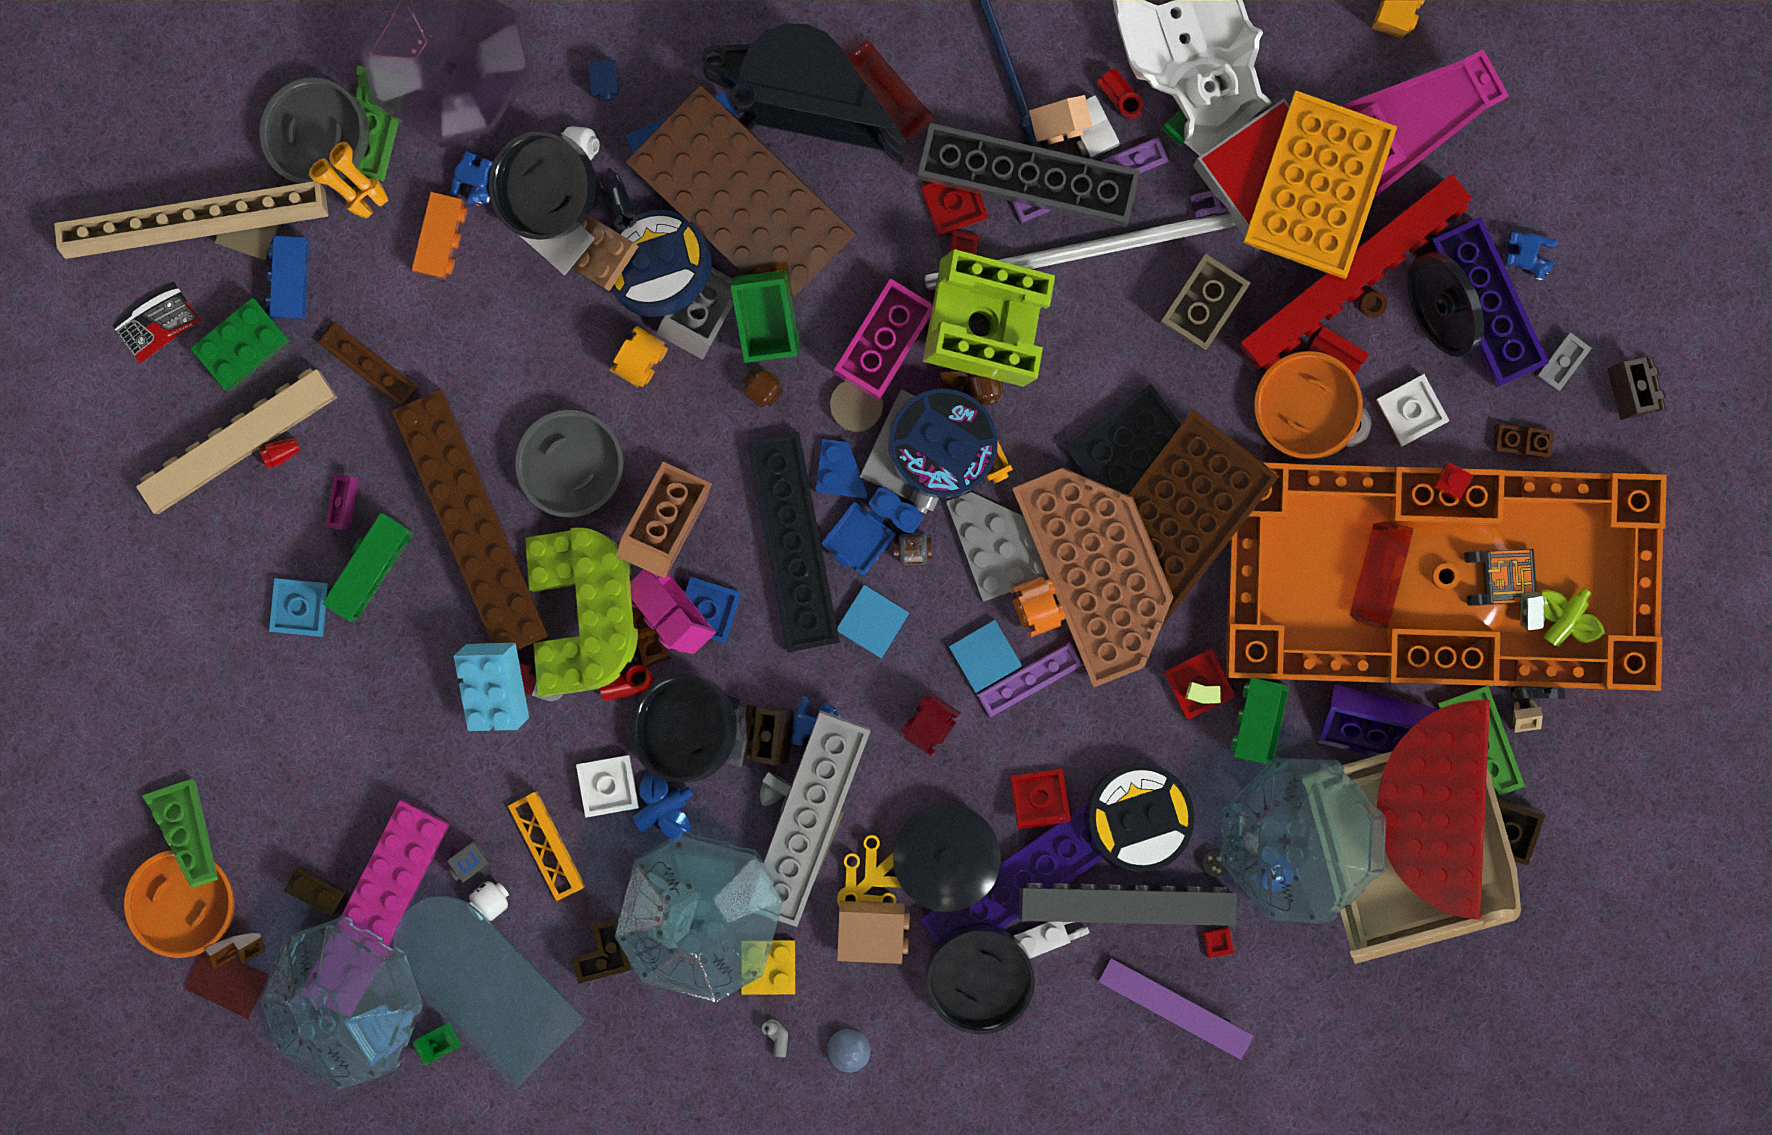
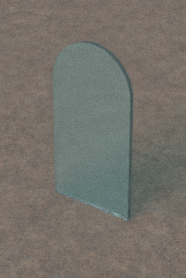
[393,896,586,1090]

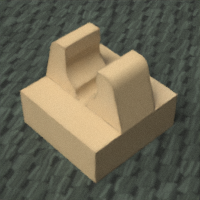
[1512,700,1543,733]

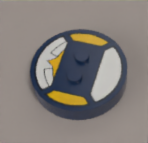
[610,210,712,317]

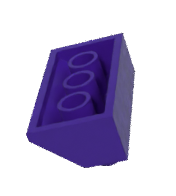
[1319,684,1439,756]

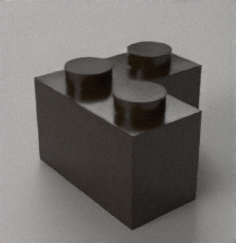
[572,917,633,984]

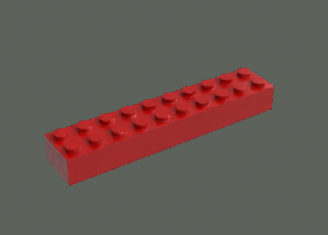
[1237,174,1472,371]

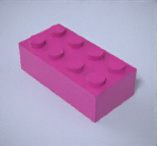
[833,279,933,401]

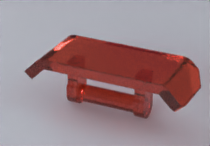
[847,40,934,139]
[1350,521,1413,629]

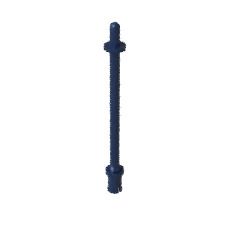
[978,0,1047,148]

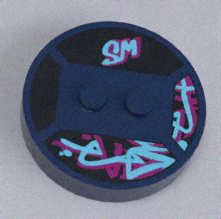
[888,389,998,498]

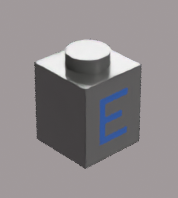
[447,841,491,882]

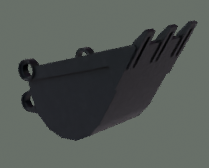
[702,23,906,165]

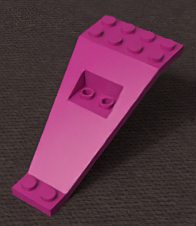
[1340,49,1509,199]

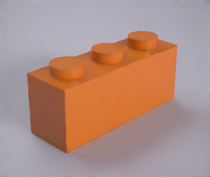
[412,192,468,280]

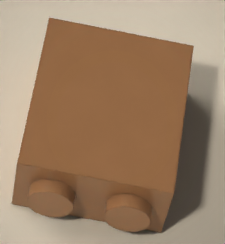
[837,901,910,964]

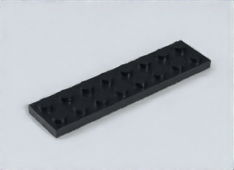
[747,432,840,653]

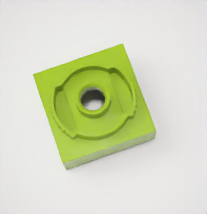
[923,249,1055,387]

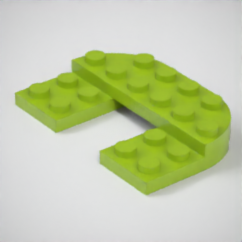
[525,528,638,697]

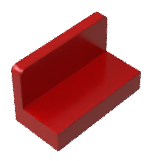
[1307,326,1369,376]

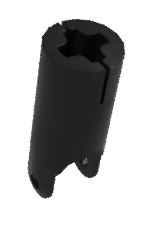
[599,173,637,230]

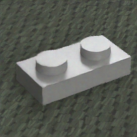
[1537,333,1592,392]

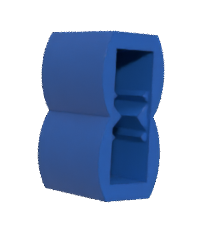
[869,488,924,533]

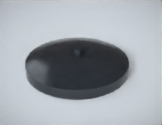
[1407,252,1484,357]
[893,804,1001,912]

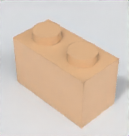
[1029,95,1093,145]

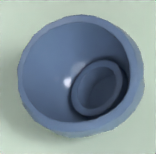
[827,1028,870,1072]

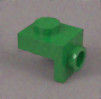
[413,1022,462,1065]

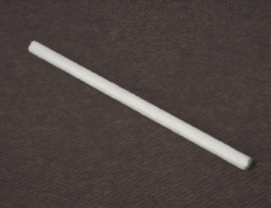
[925,213,1236,290]

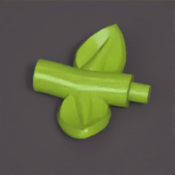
[1539,587,1605,648]

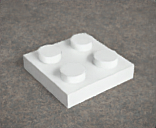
[1376,374,1449,447]
[576,755,639,818]

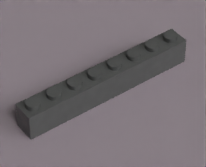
[1019,883,1237,926]

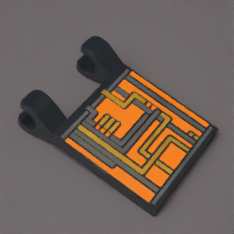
[1464,549,1536,606]

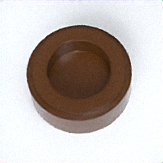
[1359,291,1387,318]

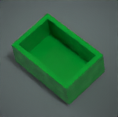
[731,270,800,363]
[191,298,291,392]
[1231,678,1290,765]

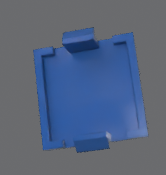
[821,502,896,577]

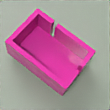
[630,569,716,654]

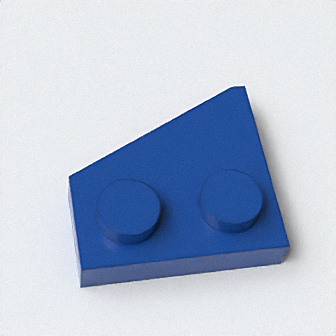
[816,439,867,499]

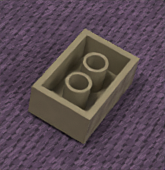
[1159,254,1250,353]

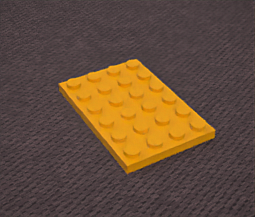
[1243,91,1397,279]

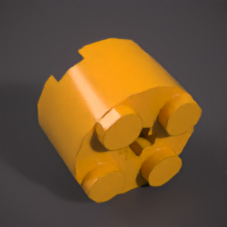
[610,326,669,388]

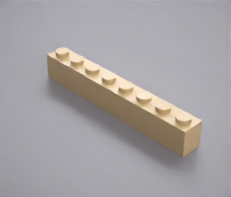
[136,368,337,514]

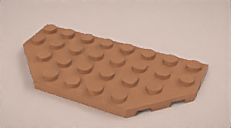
[1012,468,1174,687]

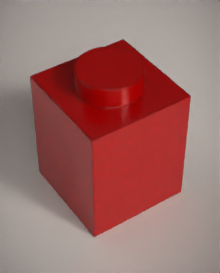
[1432,462,1474,500]

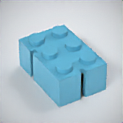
[454,643,529,731]

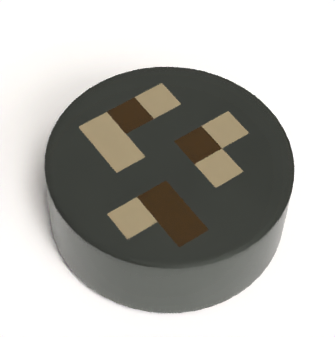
[1202,850,1230,877]

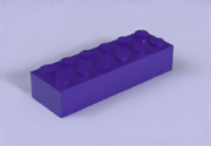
[1428,217,1549,387]

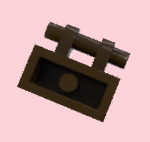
[1607,357,1666,420]
[739,704,794,765]

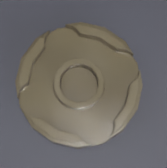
[829,381,883,433]

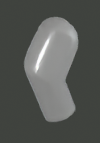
[762,1019,788,1057]

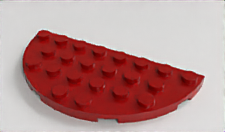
[1377,700,1490,919]

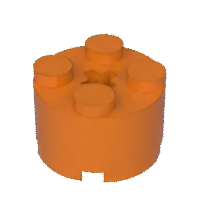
[1010,576,1065,638]

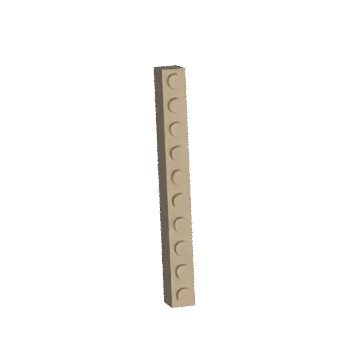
[54,181,328,259]

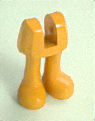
[309,142,388,219]

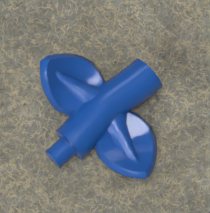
[632,771,694,839]

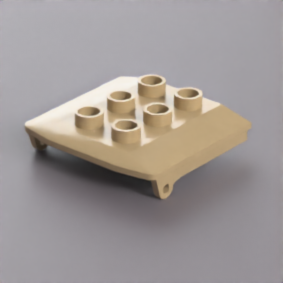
[1303,751,1521,964]

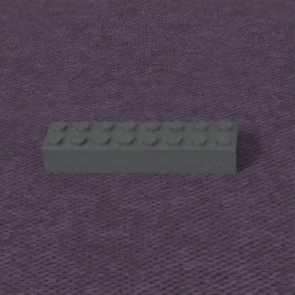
[918,123,1140,227]

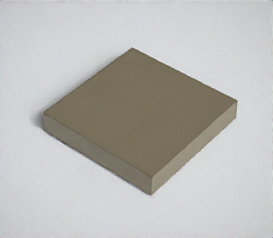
[215,193,279,261]

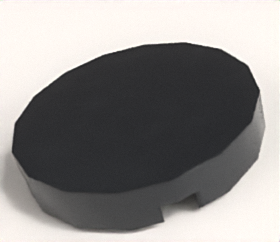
[1511,687,1565,699]

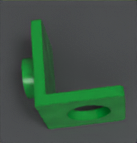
[1161,109,1188,147]

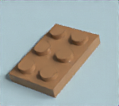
[571,215,639,291]

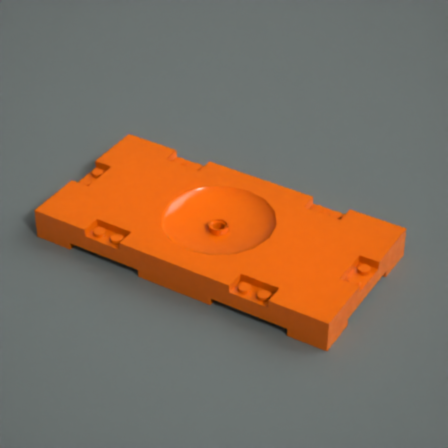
[1225,463,1667,691]

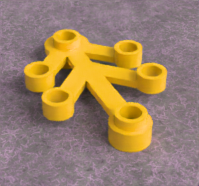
[837,835,903,907]

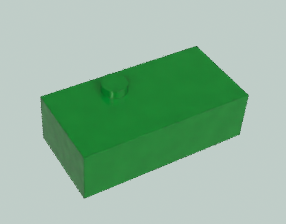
[322,513,414,622]

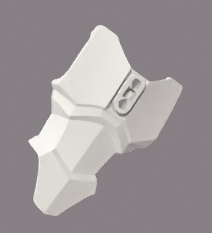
[1113,0,1271,156]

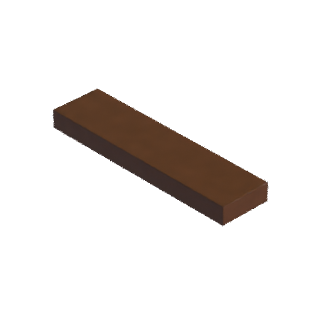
[317,321,419,407]

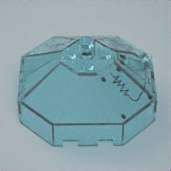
[1221,758,1386,924]
[615,831,784,1002]
[261,916,423,1090]

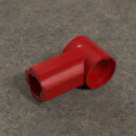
[1096,68,1143,120]
[599,665,655,702]

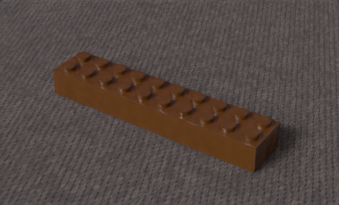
[392,390,550,651]

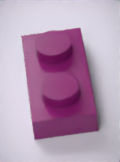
[325,474,359,531]

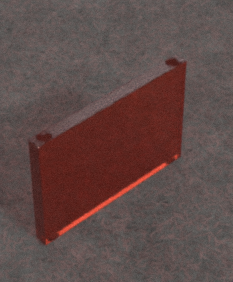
[185,952,269,1019]

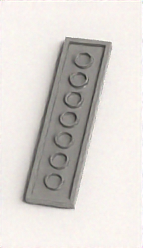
[747,710,871,927]

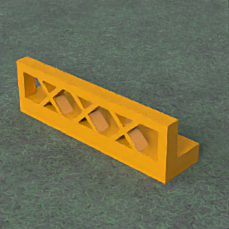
[508,791,586,901]

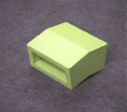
[1185,682,1220,703]

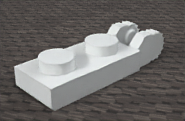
[1013,922,1090,958]

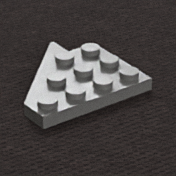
[946,492,1049,602]

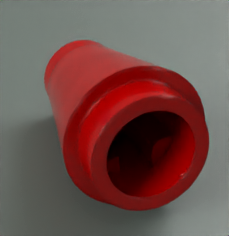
[258,437,300,469]

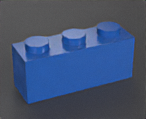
[266,236,309,320]

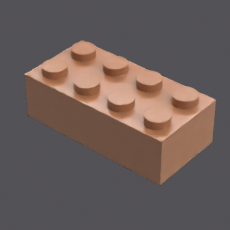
[616,462,712,578]

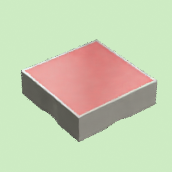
[1193,98,1290,252]

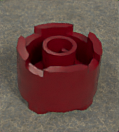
[901,694,961,757]

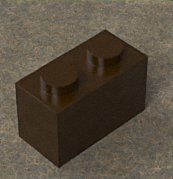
[284,866,348,917]

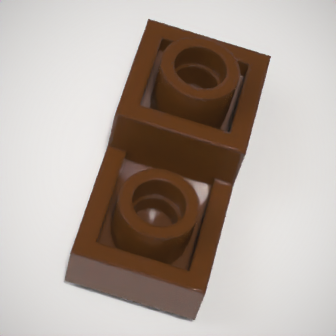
[1493,424,1554,458]

